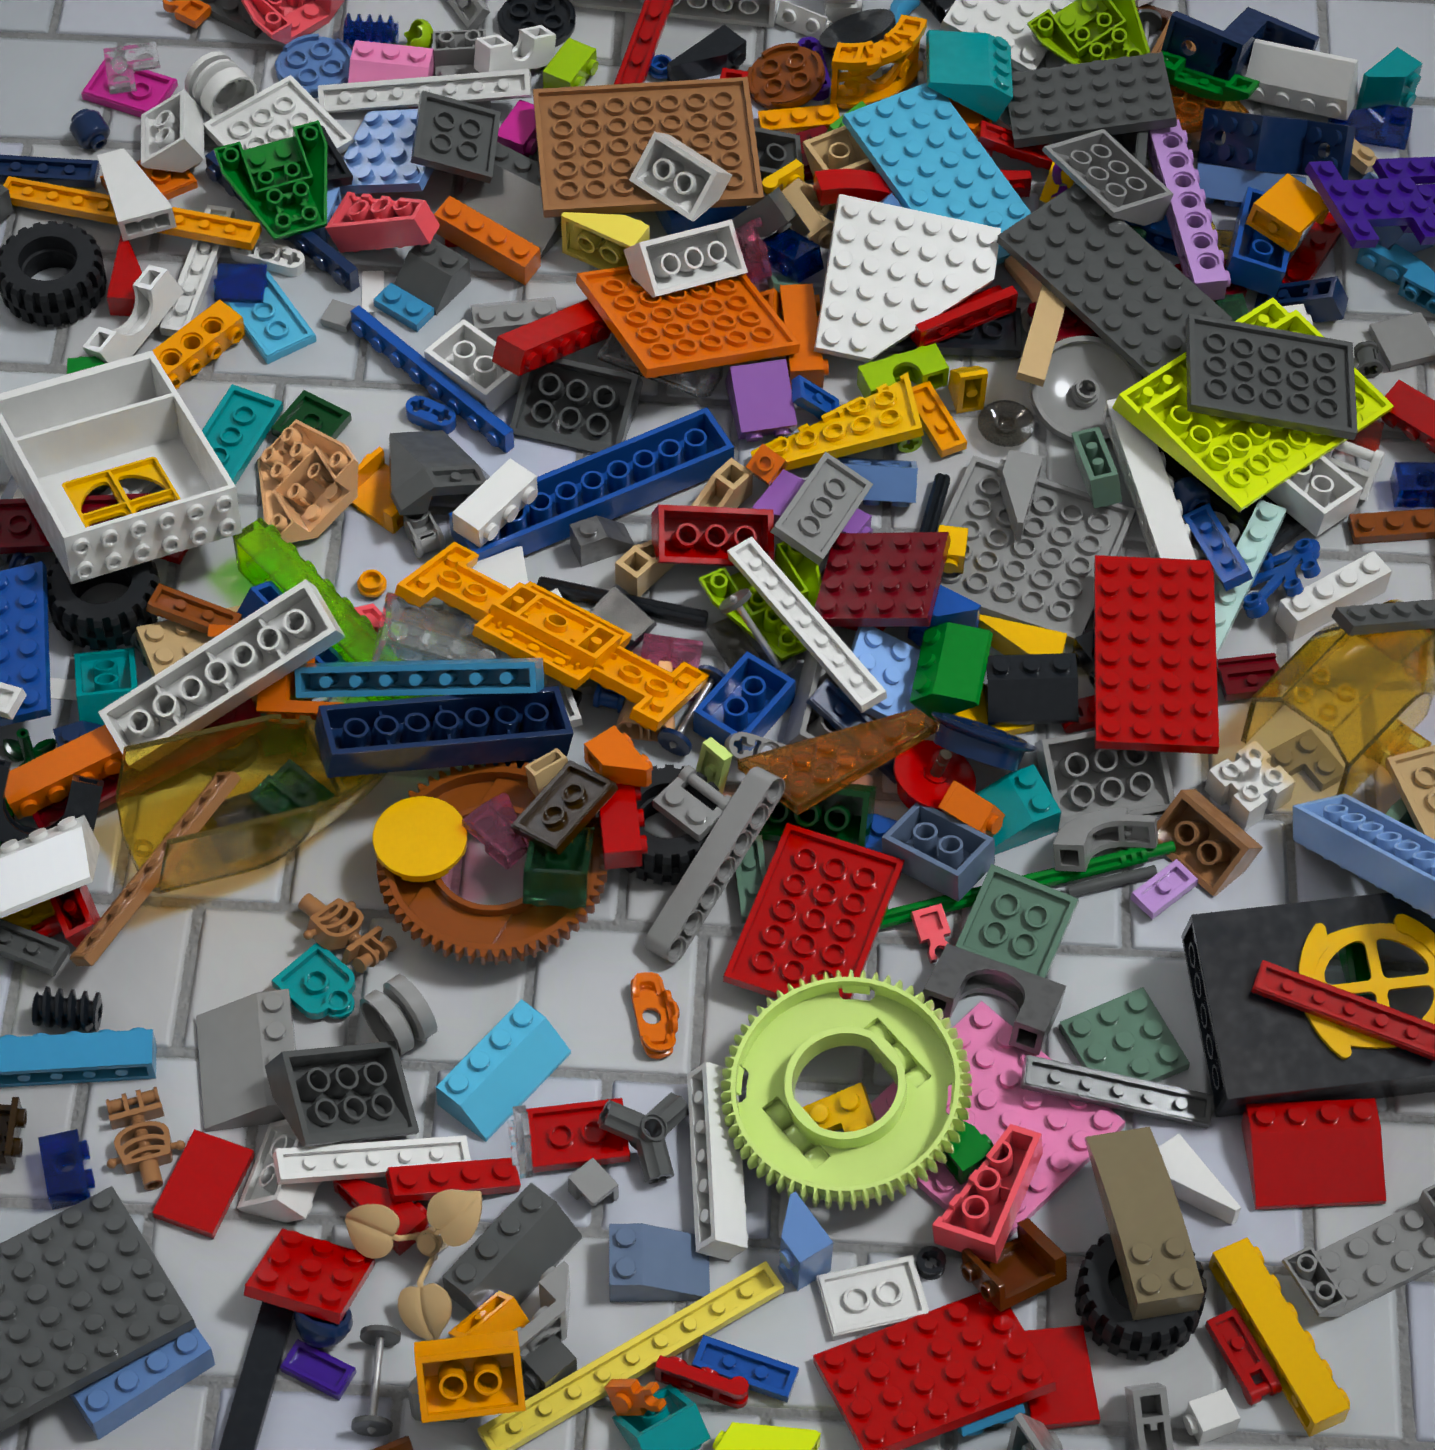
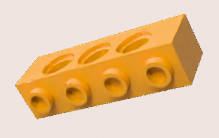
[152,299,245,390]

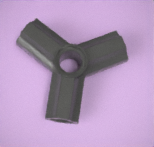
[598,1092,689,1184]

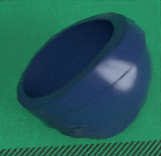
[294,1309,353,1348]

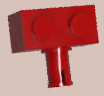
[31,885,100,948]

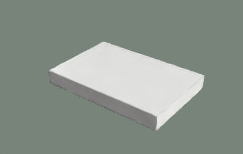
[816,1255,929,1341]

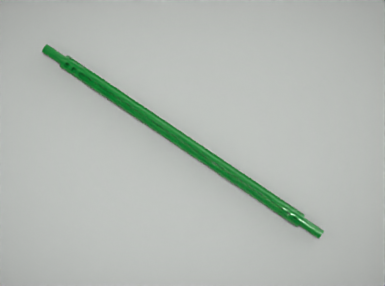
[879,841,1176,930]

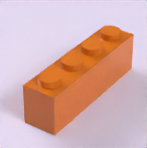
[434,195,541,285]
[779,283,829,389]
[5,725,130,820]

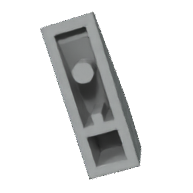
[997,449,1043,541]
[1125,1383,1174,1450]

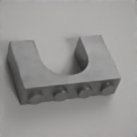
[923,943,1066,1055]

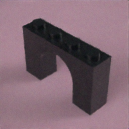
[0,759,104,845]

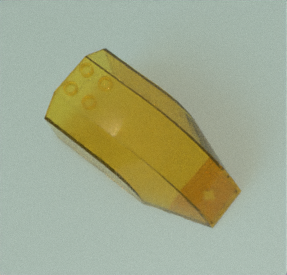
[1241,599,1435,796]
[115,714,387,894]

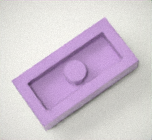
[1131,859,1198,919]

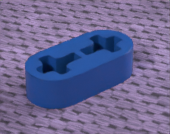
[406,396,457,434]

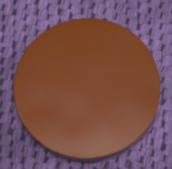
[747,43,826,110]

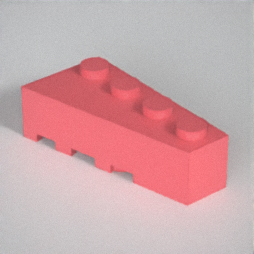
[325,192,440,253]
[932,1124,1043,1264]

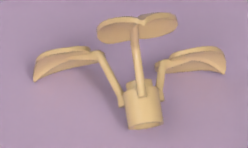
[345,1189,482,1340]

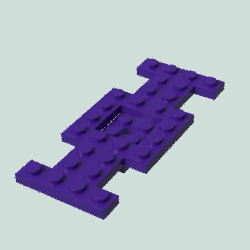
[1305,157,1435,249]

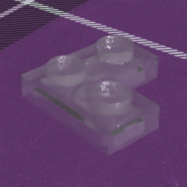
[103,42,160,94]
[507,1105,533,1179]

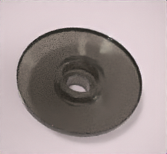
[978,400,1035,447]

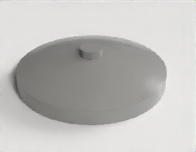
[1029,336,1142,443]

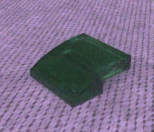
[249,759,337,835]

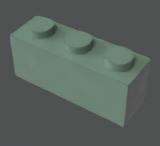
[1071,426,1122,509]

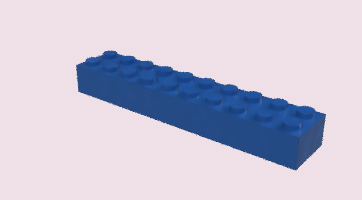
[449,407,734,561]

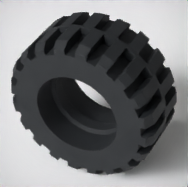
[0,221,107,327]
[47,557,160,651]
[624,764,719,885]
[1074,1233,1207,1361]

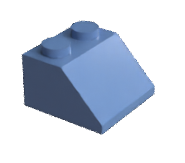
[778,1191,833,1291]

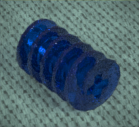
[343,13,399,47]

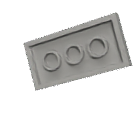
[770,451,873,565]

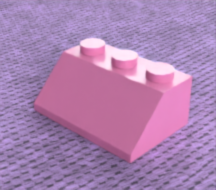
[348,40,435,109]

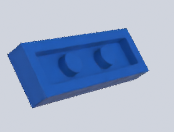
[692,1335,799,1403]

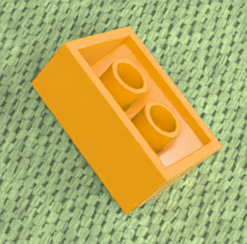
[414,1330,526,1423]

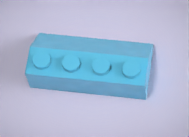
[436,999,571,1142]

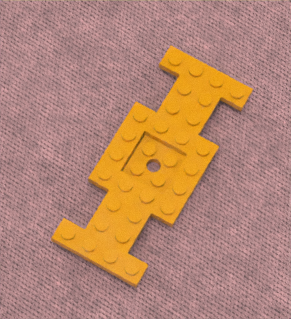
[394,541,709,732]

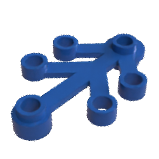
[1243,538,1321,619]

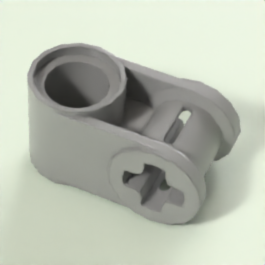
[403,509,446,559]

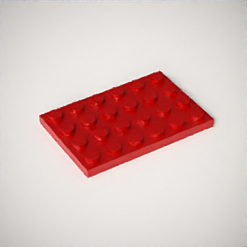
[723,823,905,999]
[813,1292,1056,1450]

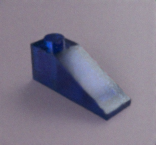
[1327,104,1413,150]

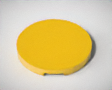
[373,796,468,882]

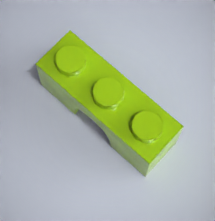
[857,343,949,398]

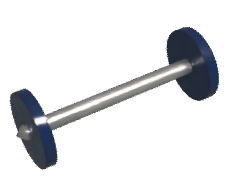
[657,665,725,756]

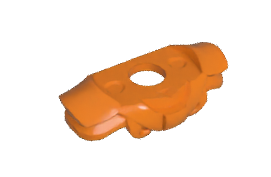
[631,972,680,1059]

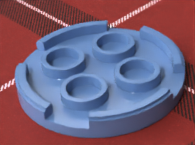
[275,34,352,98]

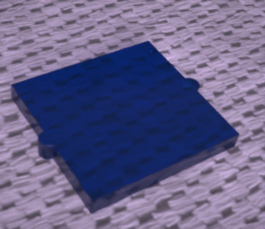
[214,263,268,303]

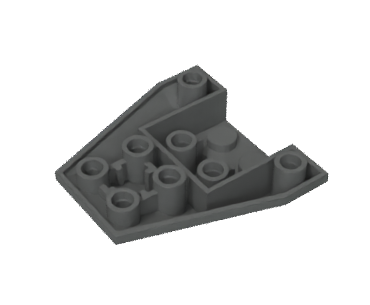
[389,430,490,515]

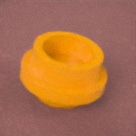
[357,569,387,598]

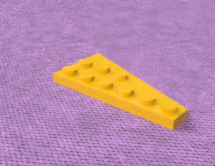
[751,372,924,471]

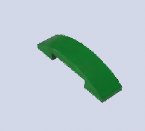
[1161,50,1260,101]

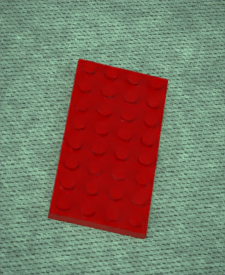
[1094,555,1219,754]

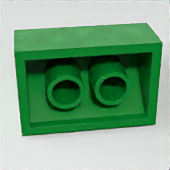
[909,622,993,721]

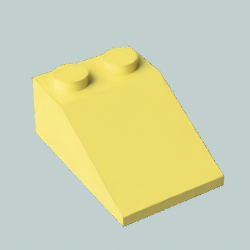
[561,212,650,270]

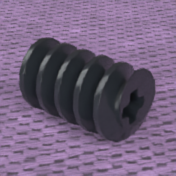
[32,986,103,1032]

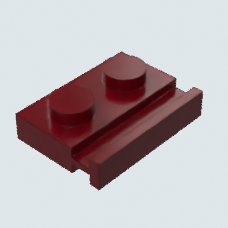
[1217,653,1285,701]

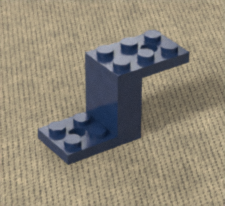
[1161,7,1320,81]
[1197,108,1356,180]

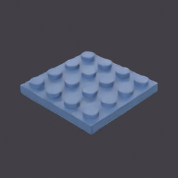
[340,109,434,194]

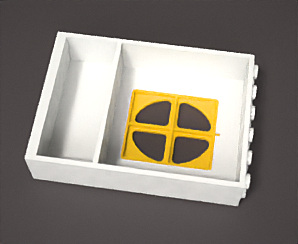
[0,351,242,584]

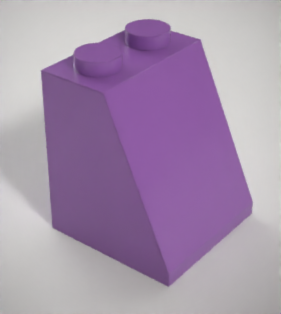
[725,359,797,442]

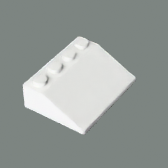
[0,815,100,919]

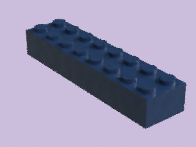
[314,686,574,778]

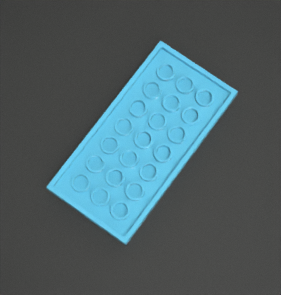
[842,82,1031,265]

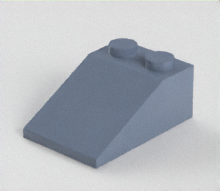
[609,1223,710,1302]

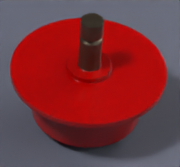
[893,740,976,814]

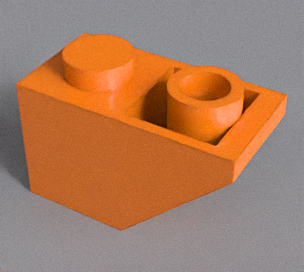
[584,725,653,787]

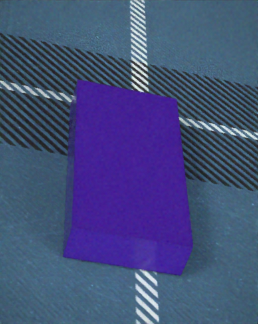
[280,1339,357,1401]

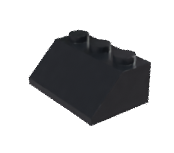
[984,653,1079,726]

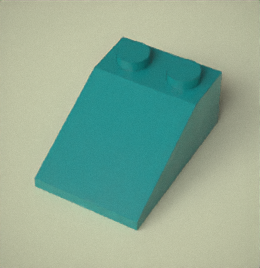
[74,648,138,725]
[976,764,1061,855]

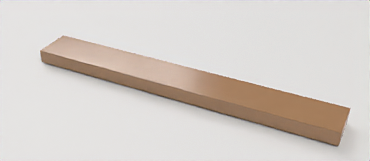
[69,771,241,966]

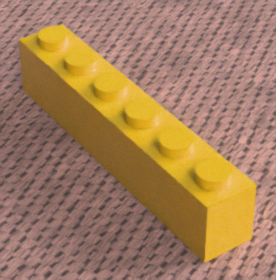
[1208,1237,1350,1437]

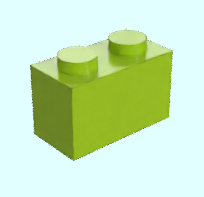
[542,38,599,88]

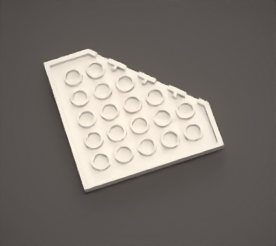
[814,194,1001,362]

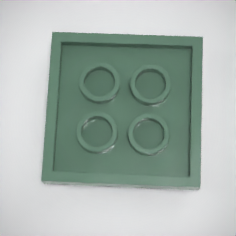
[956,864,1079,978]
[1059,987,1190,1083]

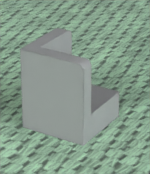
[568,1158,619,1206]

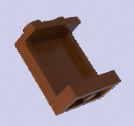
[960,1218,1067,1312]

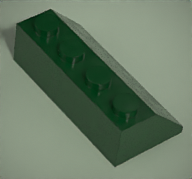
[758,773,876,848]

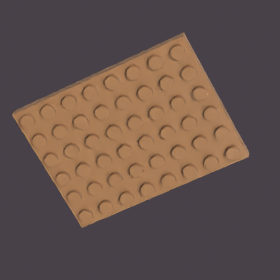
[533,77,764,218]

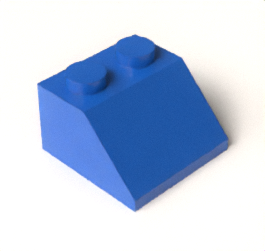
[908,585,981,646]

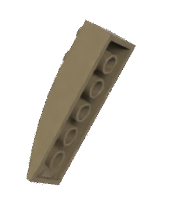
[1085,1127,1204,1321]

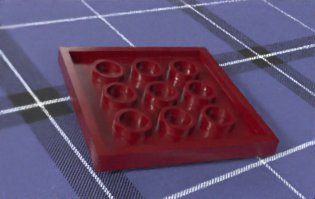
[814,532,951,627]

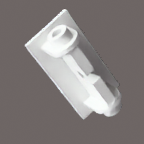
[775,0,832,40]

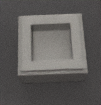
[321,299,356,333]

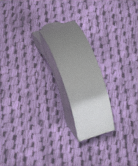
[1053,808,1158,872]

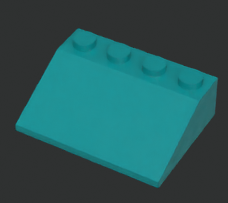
[926,30,1013,122]

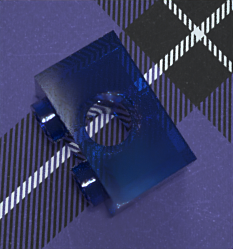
[761,228,824,283]
[1390,462,1435,509]
[38,1129,96,1210]

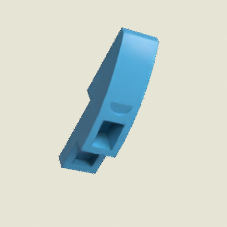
[1356,244,1435,314]

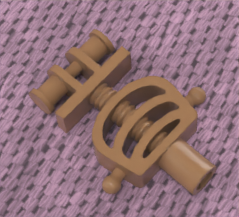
[298,893,397,973]
[106,1086,185,1190]

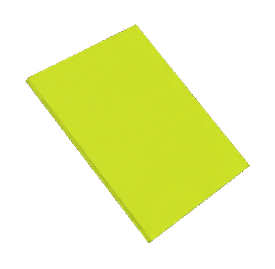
[1112,297,1394,512]

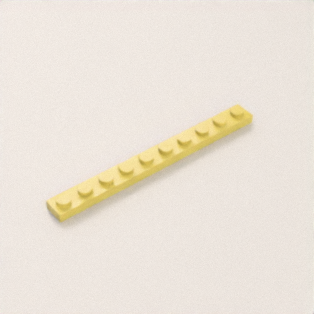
[477,1261,784,1450]

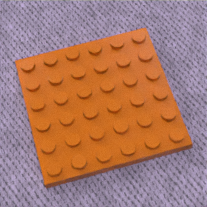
[576,266,800,378]

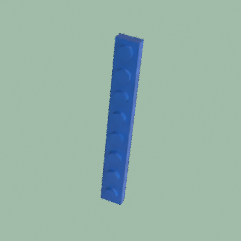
[350,305,514,453]

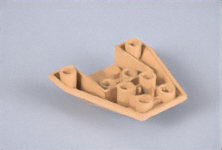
[257,419,358,545]

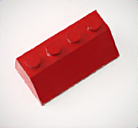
[651,504,774,566]

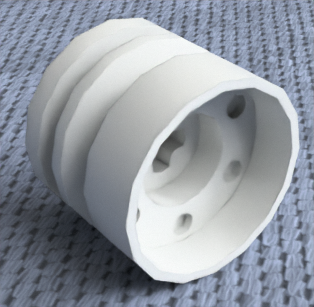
[184,51,257,118]

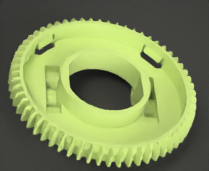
[720,969,972,1210]

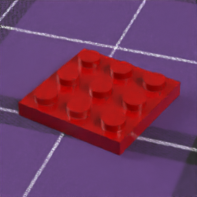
[244,1228,375,1325]

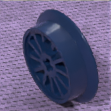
[931,712,1037,771]

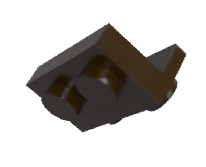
[0,1097,27,1170]

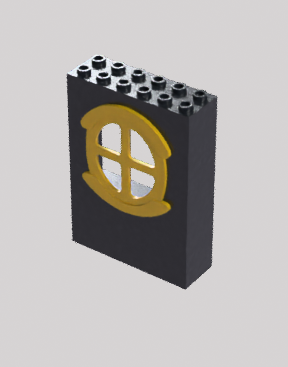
[1181,892,1435,1118]

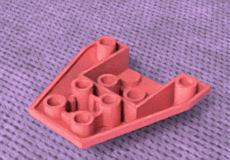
[241,0,345,44]

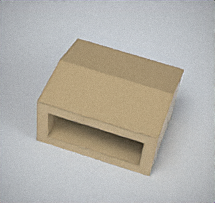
[524,748,568,797]

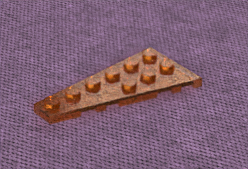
[737,708,937,815]

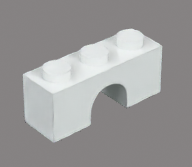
[474,25,556,72]

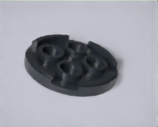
[497,0,576,47]
[819,9,896,56]

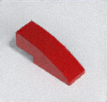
[813,169,897,206]

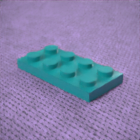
[202,384,284,485]

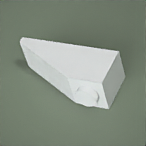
[1158,1134,1241,1225]

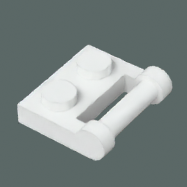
[1324,441,1385,501]

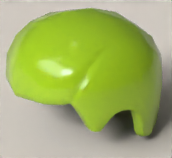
[404,18,433,48]

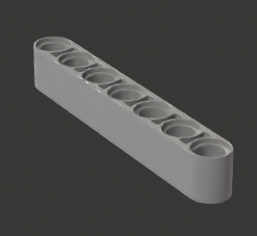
[645,766,785,963]

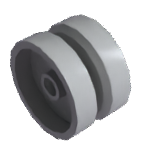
[360,974,437,1057]

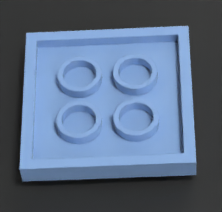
[838,627,924,737]

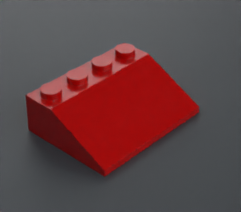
[1241,1098,1386,1210]

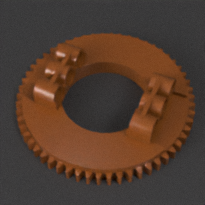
[376,761,609,965]

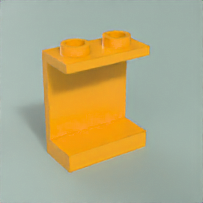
[1246,173,1329,253]
[350,446,432,534]

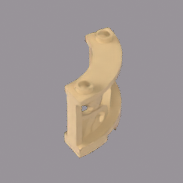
[782,168,864,249]

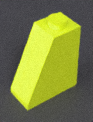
[712,1422,821,1450]

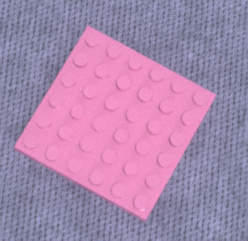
[871,1001,1126,1240]

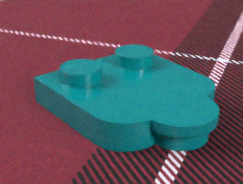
[271,942,356,1020]

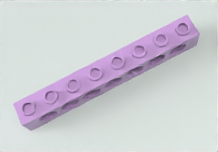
[1147,119,1231,300]

